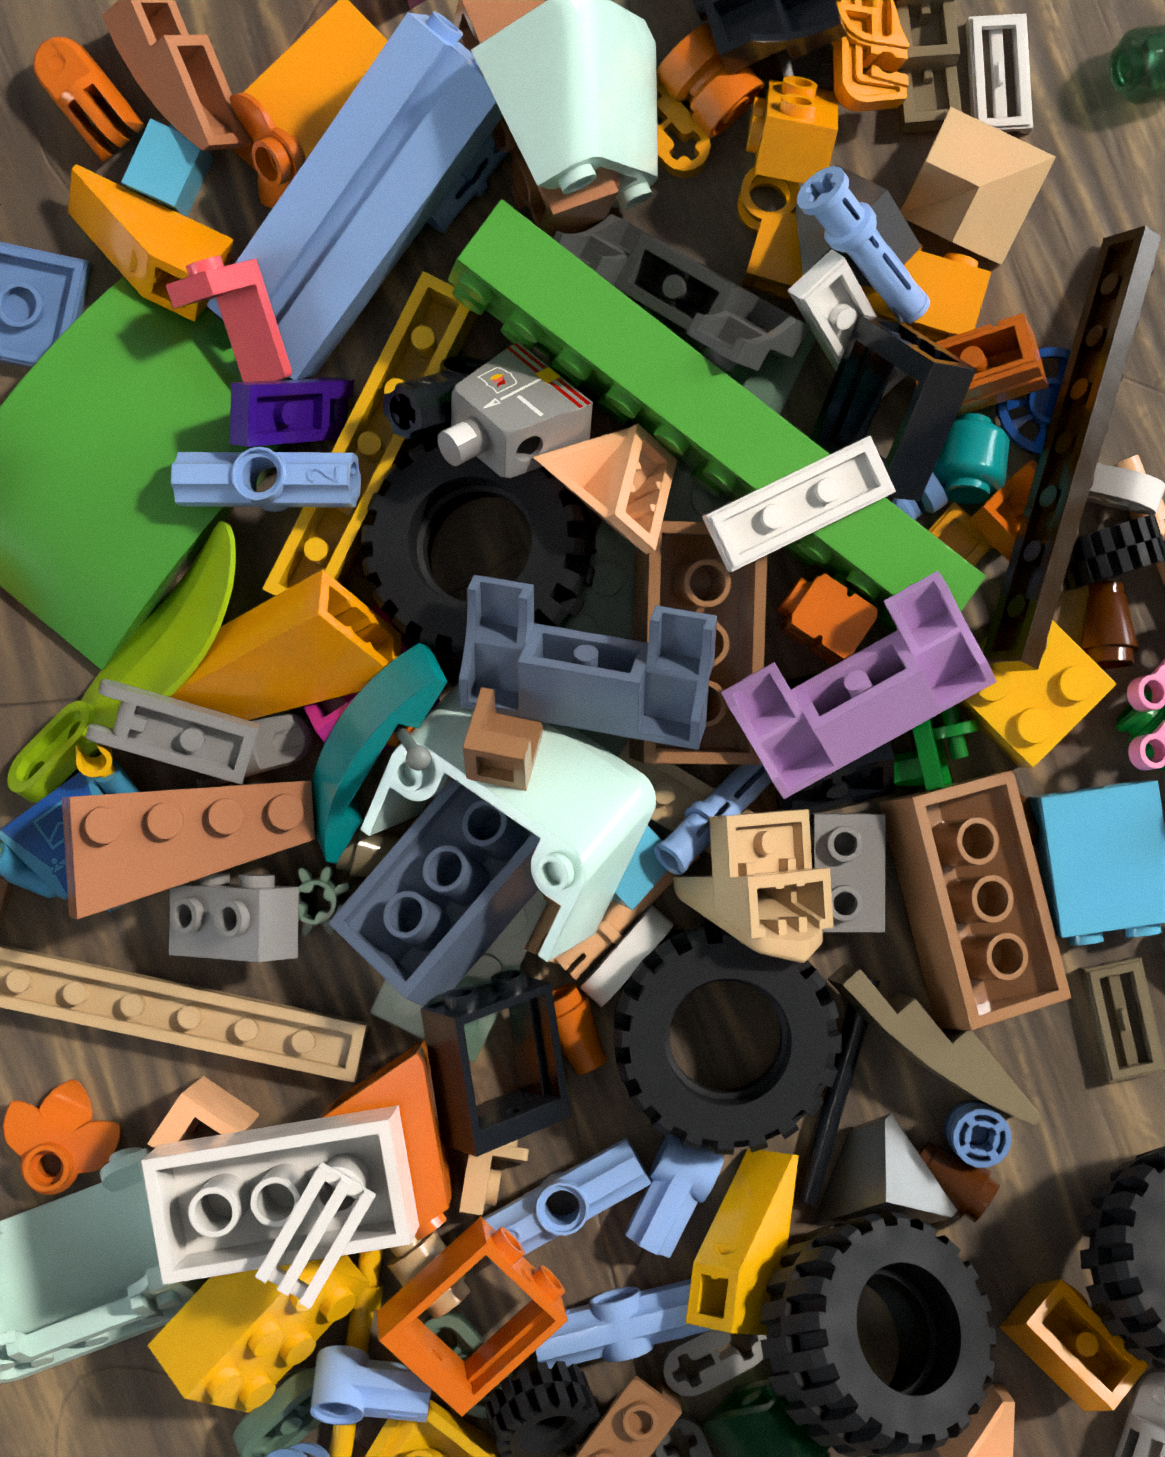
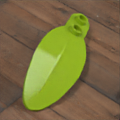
[7,521,236,803]

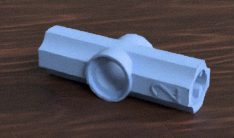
[171,446,361,512]
[483,1137,652,1270]
[535,1279,713,1369]

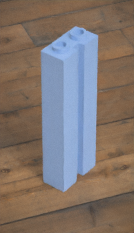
[206,11,503,380]

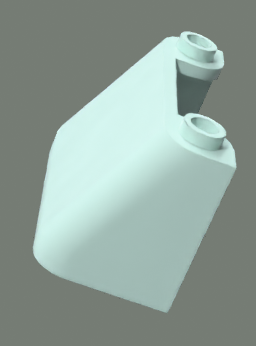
[471,0,658,210]
[0,1147,204,1384]

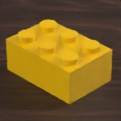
[147,1255,369,1413]

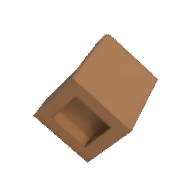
[463,687,543,791]

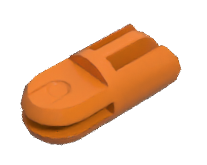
[33,36,146,163]

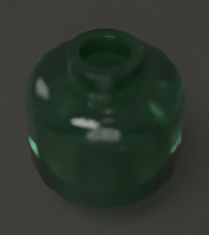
[1109,23,1165,105]

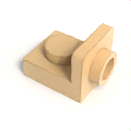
[459,1139,529,1217]

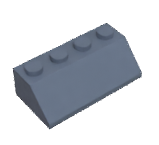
[328,778,540,1007]

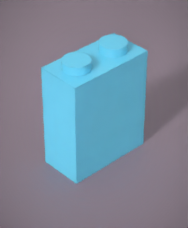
[1029,780,1165,946]

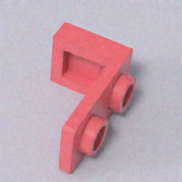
[166,256,292,382]

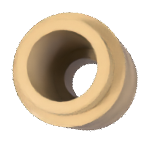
[387,1231,470,1319]

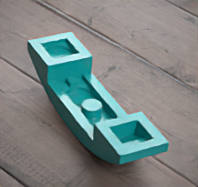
[311,643,447,863]

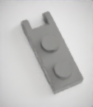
[85,679,260,785]

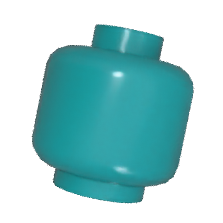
[933,413,1010,505]

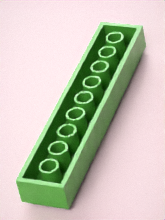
[447,199,987,633]

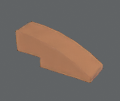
[101,0,252,151]

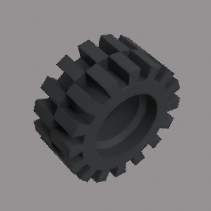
[1063,514,1165,592]
[485,1361,600,1457]

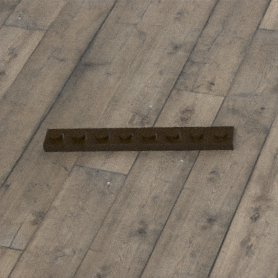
[983,225,1162,672]

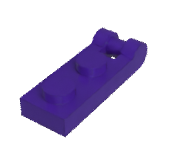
[230,377,355,447]

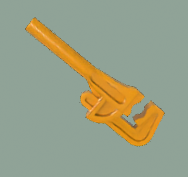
[831,0,909,112]

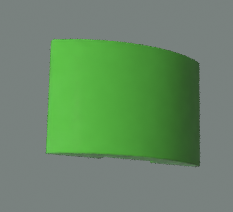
[0,276,294,670]

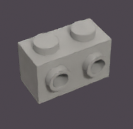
[809,813,885,932]
[169,872,299,962]

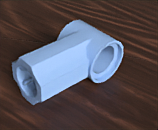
[625,1133,724,1258]
[310,1345,431,1425]

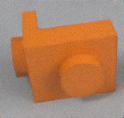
[969,460,1038,561]

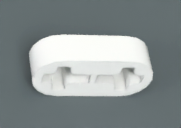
[1086,463,1165,515]
[579,905,674,1007]

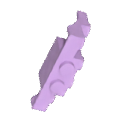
[721,571,997,799]

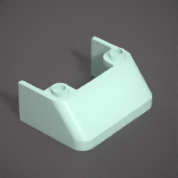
[360,683,656,962]

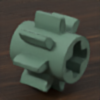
[291,865,353,936]

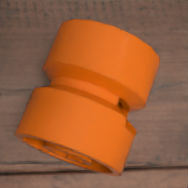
[657,23,765,139]

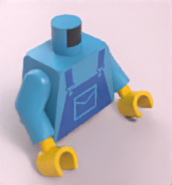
[0,743,140,913]

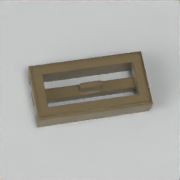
[1080,956,1165,1083]

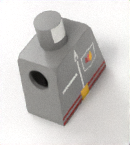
[438,342,593,478]

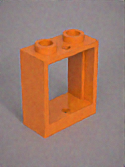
[376,1216,568,1417]

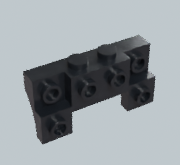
[692,0,847,74]

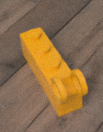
[737,166,991,342]

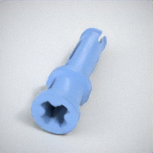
[797,166,930,324]

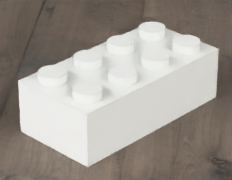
[141,1105,419,1285]

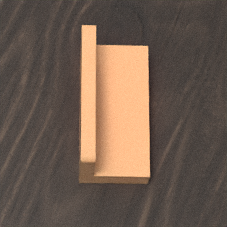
[147,1076,259,1149]

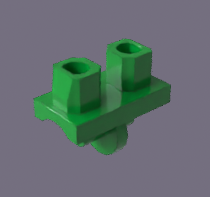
[894,704,980,791]

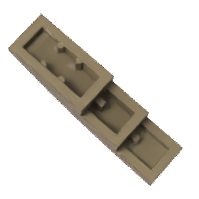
[894,0,962,134]
[827,964,1043,1126]

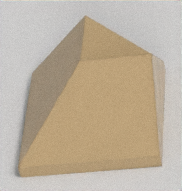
[900,107,1056,265]

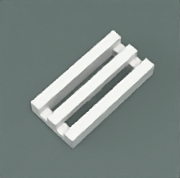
[965,13,1033,134]
[255,1162,376,1309]

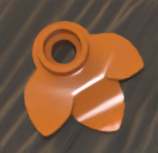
[229,92,305,208]
[3,1079,121,1195]

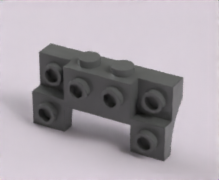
[553,214,810,372]

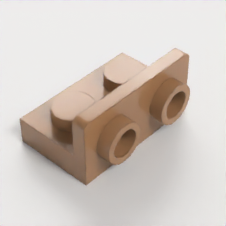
[574,1376,682,1457]

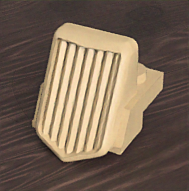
[673,809,834,963]

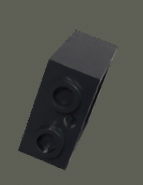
[810,314,977,503]
[421,970,571,1157]

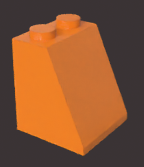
[319,1039,456,1240]

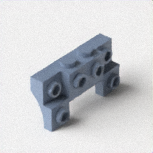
[459,575,717,750]

